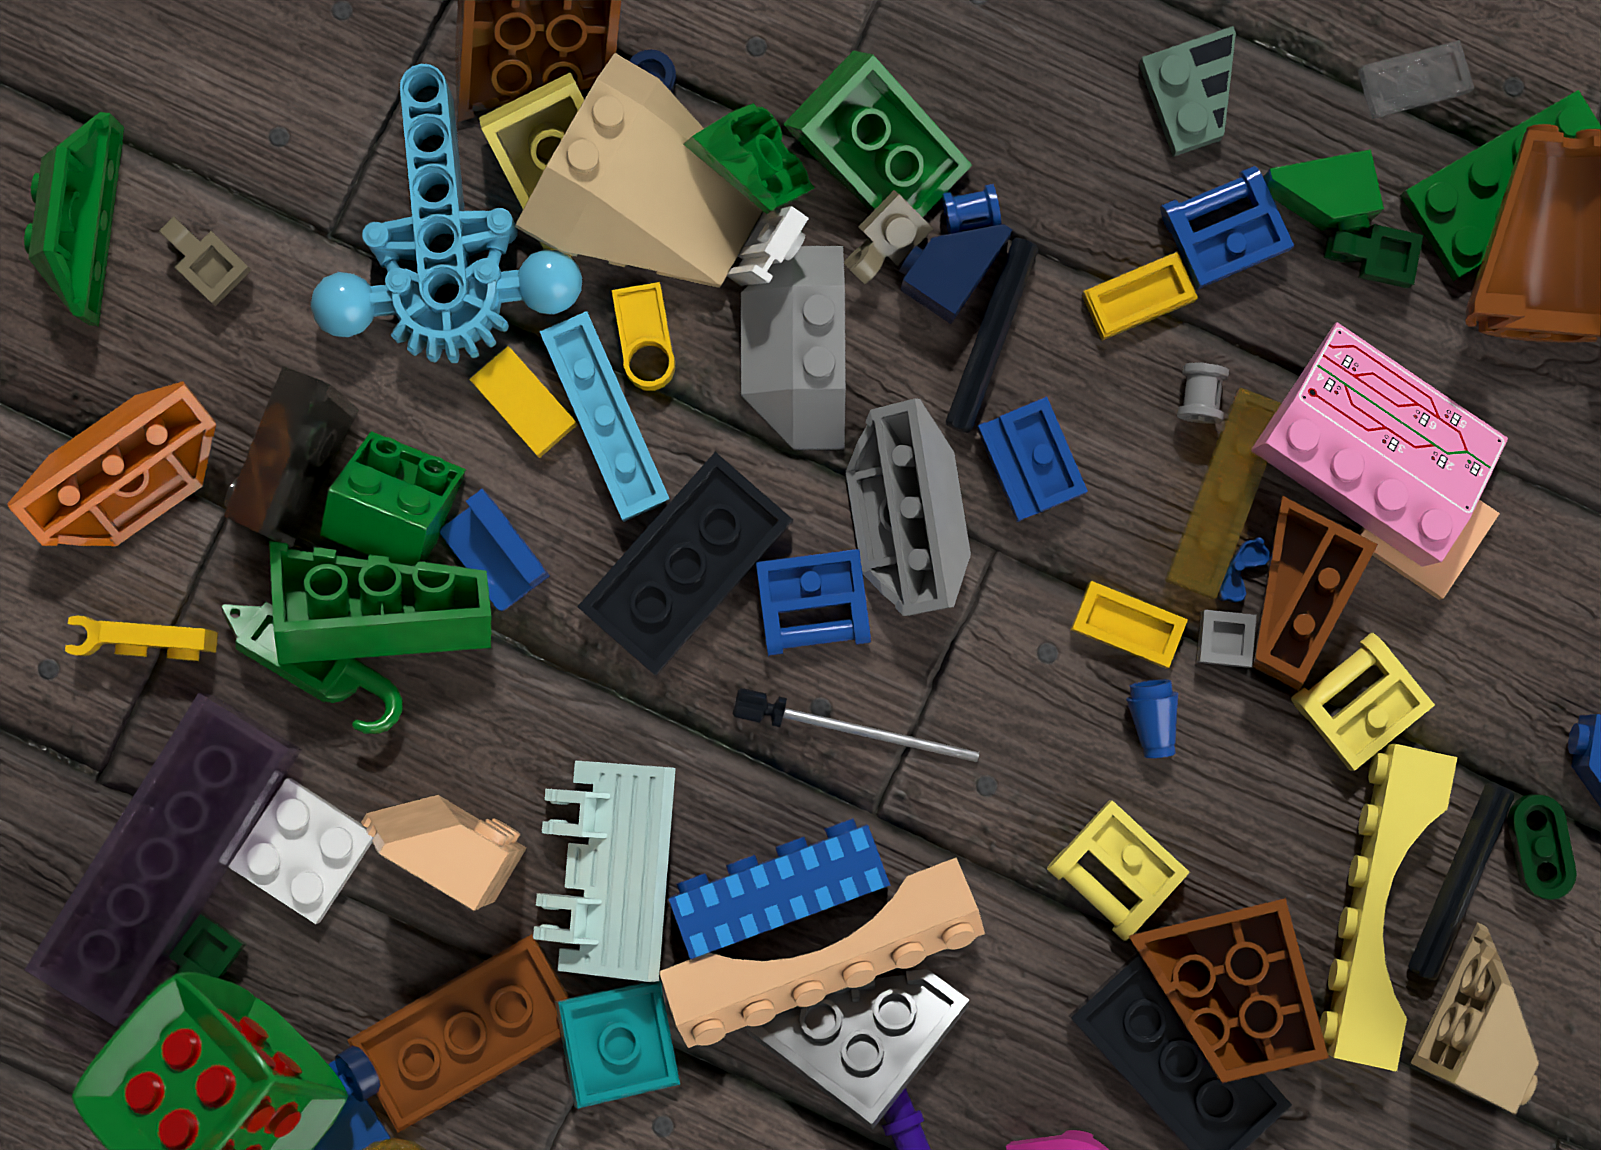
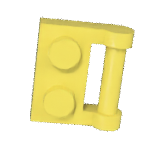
[1291,633,1435,771]
[1047,800,1190,941]

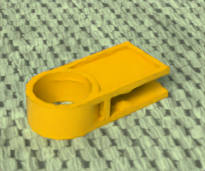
[612,282,675,391]

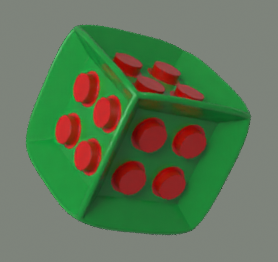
[72,972,348,1150]

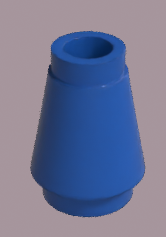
[1126,679,1178,758]

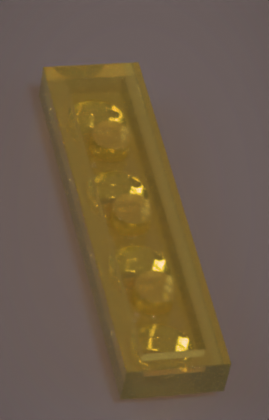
[1164,387,1282,600]

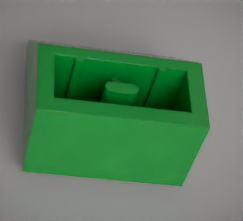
[320,431,466,566]

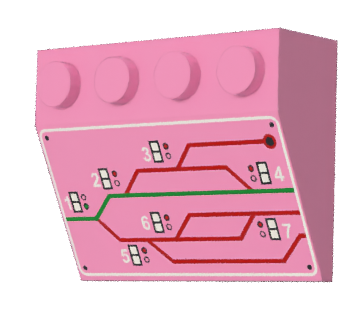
[1251,322,1508,567]

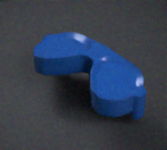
[1216,538,1270,603]

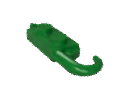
[222,601,403,734]

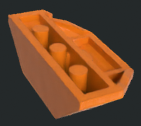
[8,381,216,546]

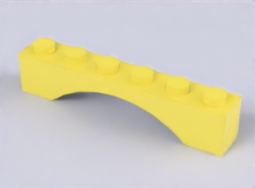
[1319,744,1457,1072]

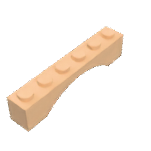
[659,857,985,1048]

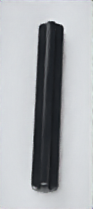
[946,238,1038,433]
[1408,783,1514,980]

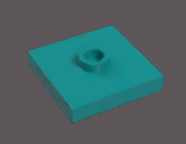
[555,980,680,1109]

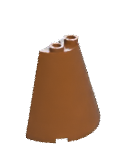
[1465,124,1601,342]

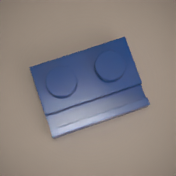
[977,397,1088,522]

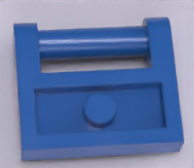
[1160,166,1294,290]
[756,549,871,656]

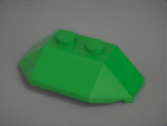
[24,112,124,326]

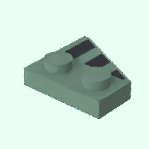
[1138,26,1236,157]

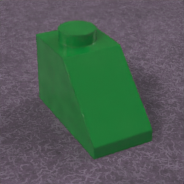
[1263,149,1384,233]

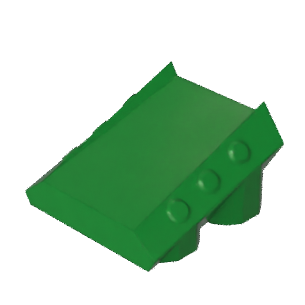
[683,103,815,214]

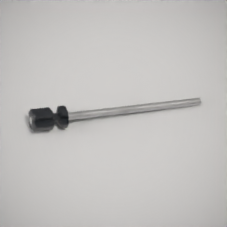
[732,688,979,762]

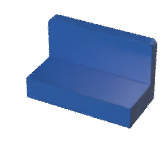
[440,489,550,611]

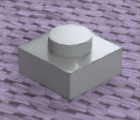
[1196,610,1257,668]

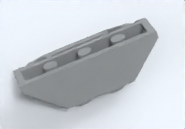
[741,246,845,450]
[846,399,971,616]

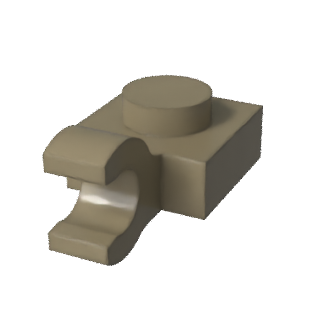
[844,190,934,284]
[160,217,252,306]

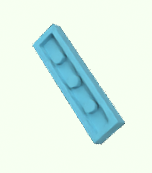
[540,311,670,522]

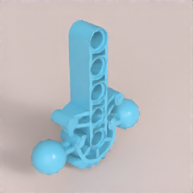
[311,64,582,363]

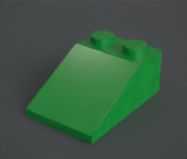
[783,50,972,217]

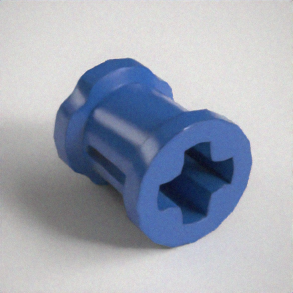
[942,184,1001,234]

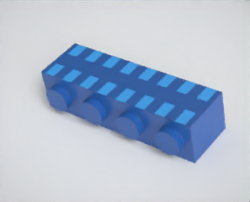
[669,818,890,959]

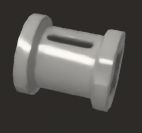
[1177,363,1229,424]

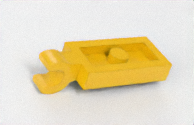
[65,615,218,661]

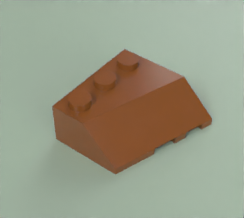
[455,0,621,122]
[1129,898,1329,1083]

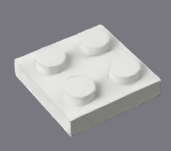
[228,778,374,924]

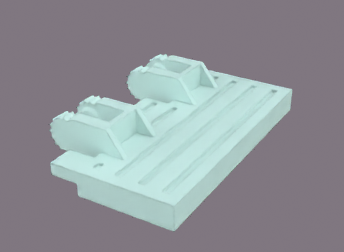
[533,761,675,982]

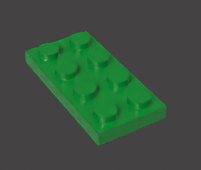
[1400,90,1601,281]

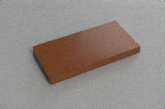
[347,934,569,1133]

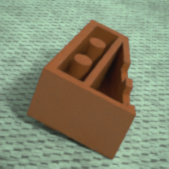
[1252,496,1378,690]

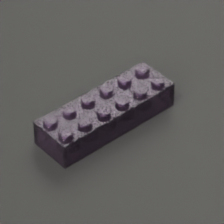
[24,693,302,1026]

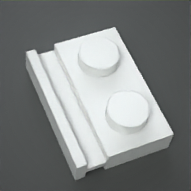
[727,206,809,286]

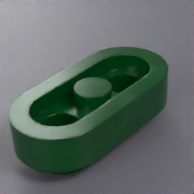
[1507,795,1577,900]

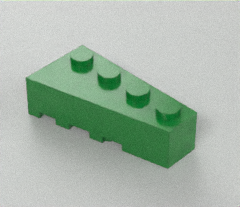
[269,541,491,664]

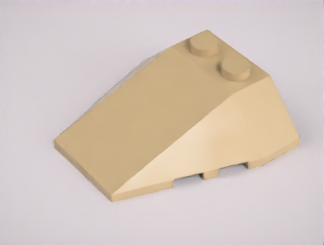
[515,53,762,288]

